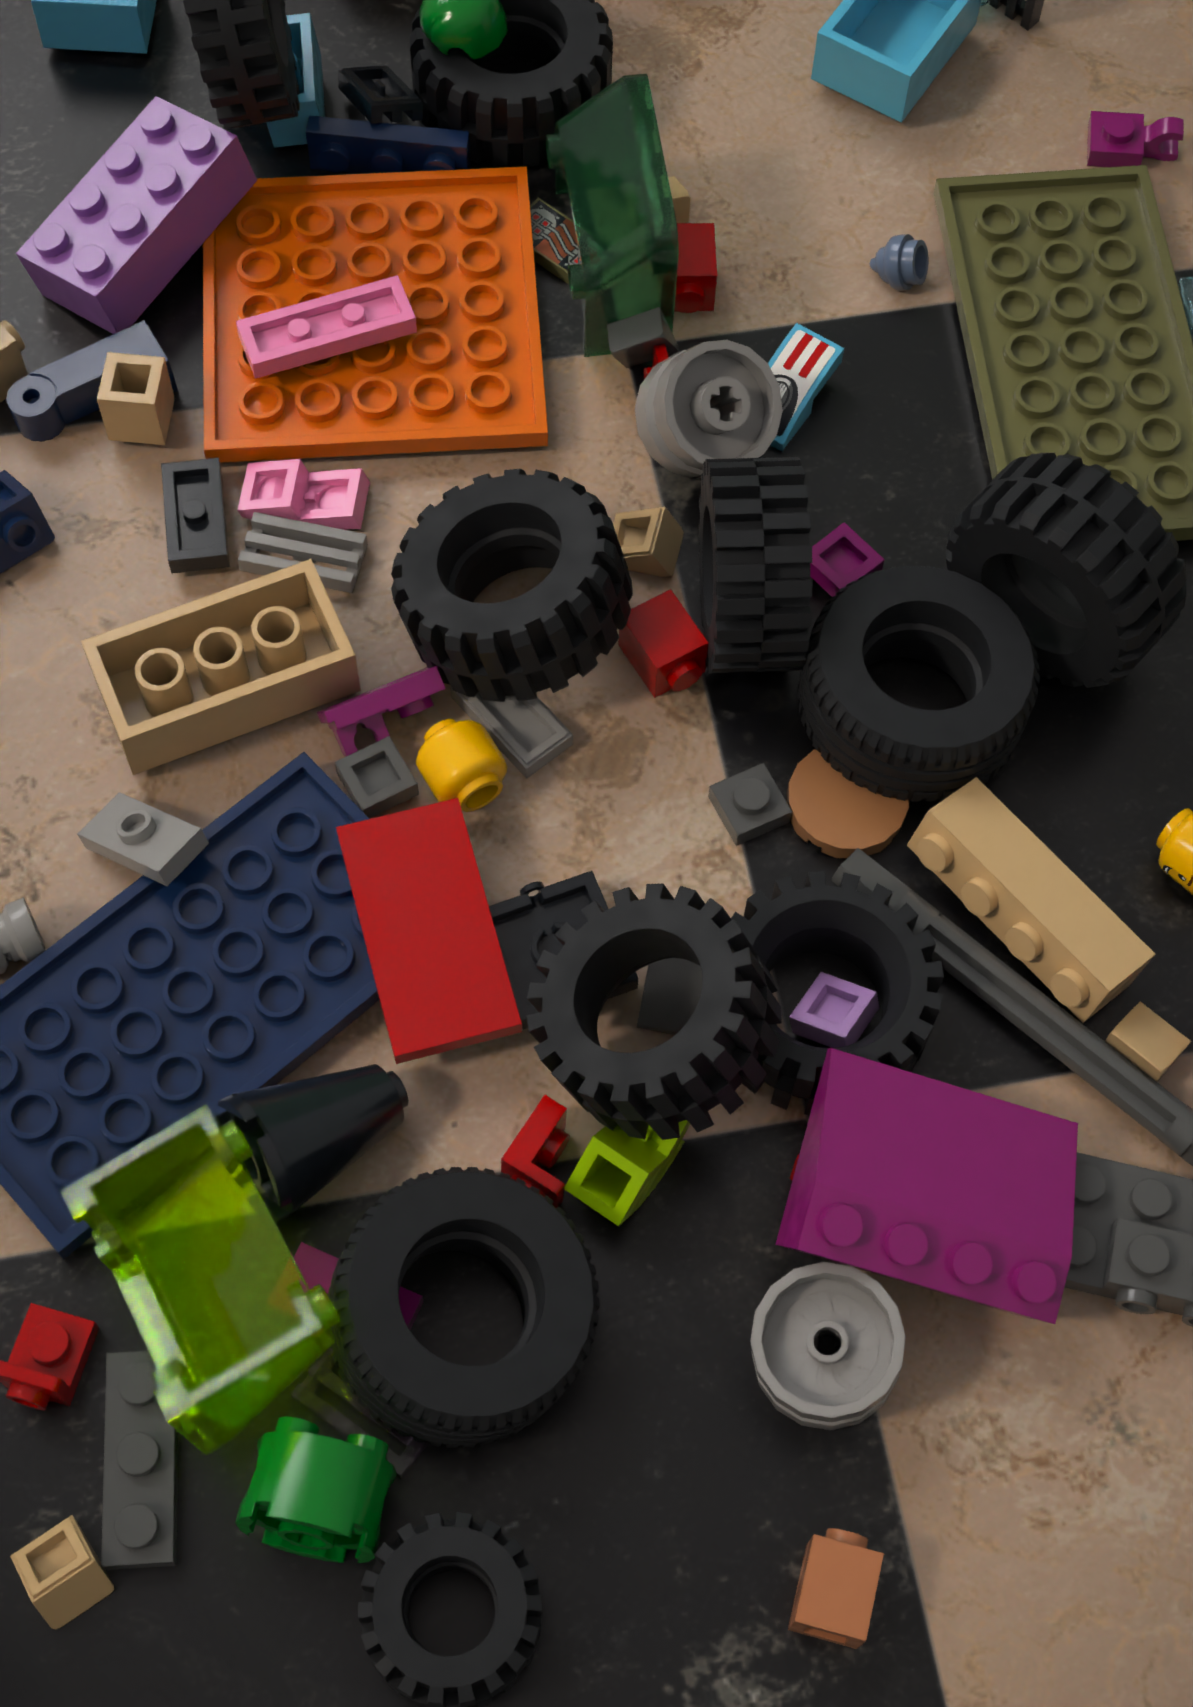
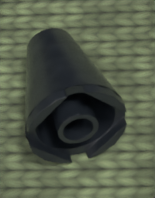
[216,1064,409,1222]

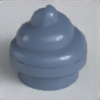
[869,234,929,291]

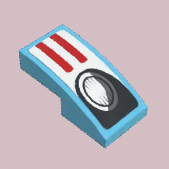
[768,323,844,451]

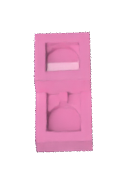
[237,459,370,530]

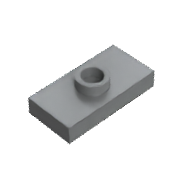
[77,792,209,886]

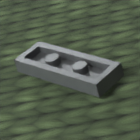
[101,1349,179,1570]

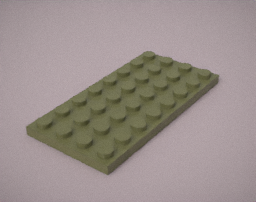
[933,165,1193,541]

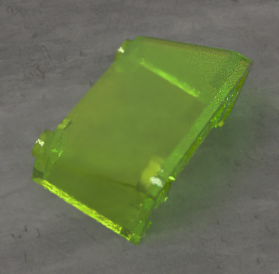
[60,1104,341,1455]

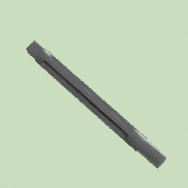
[832,848,1193,1166]

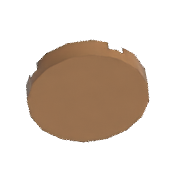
[786,749,909,858]

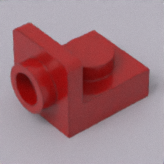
[501,1095,570,1208]
[0,1303,100,1410]

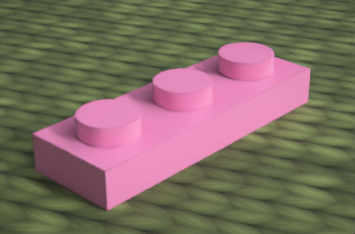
[236,275,417,379]

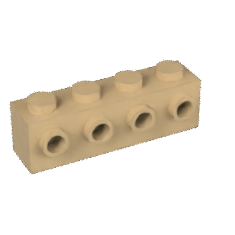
[907,777,1156,1023]

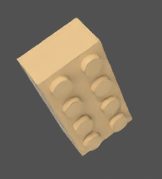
[81,559,361,775]

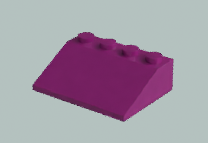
[775,1048,1078,1324]

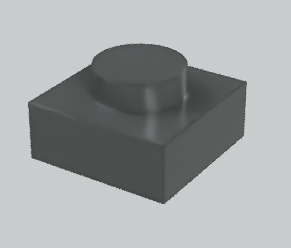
[335,736,419,819]
[708,763,792,846]

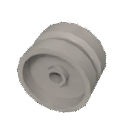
[635,340,783,478]
[750,1262,906,1431]

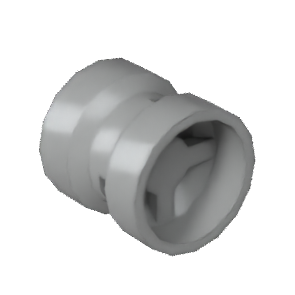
[0,897,46,974]

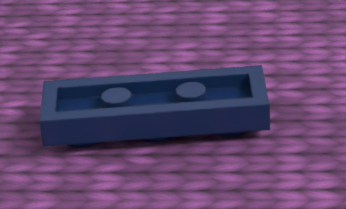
[306,116,471,174]

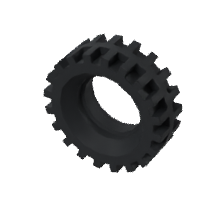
[183,0,300,130]

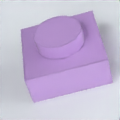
[789,972,879,1048]

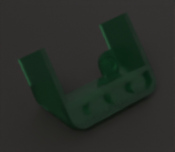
[546,73,679,357]

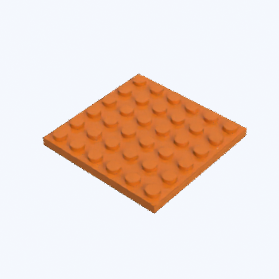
[203,166,548,463]

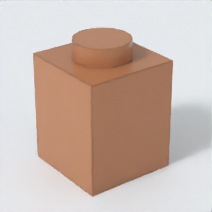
[788,1528,884,1649]

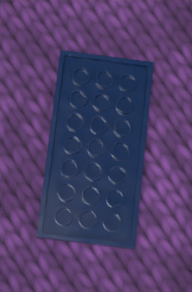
[0,752,379,1260]

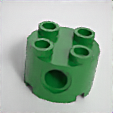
[235,1416,396,1563]

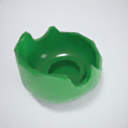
[420,0,507,59]

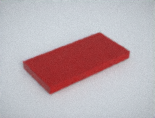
[336,798,522,1064]

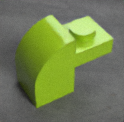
[564,1120,691,1227]

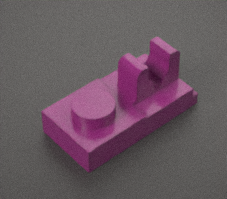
[316,666,446,757]

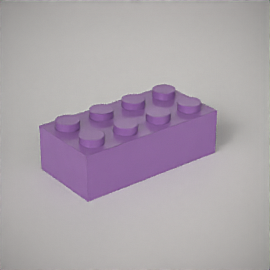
[16,96,257,334]

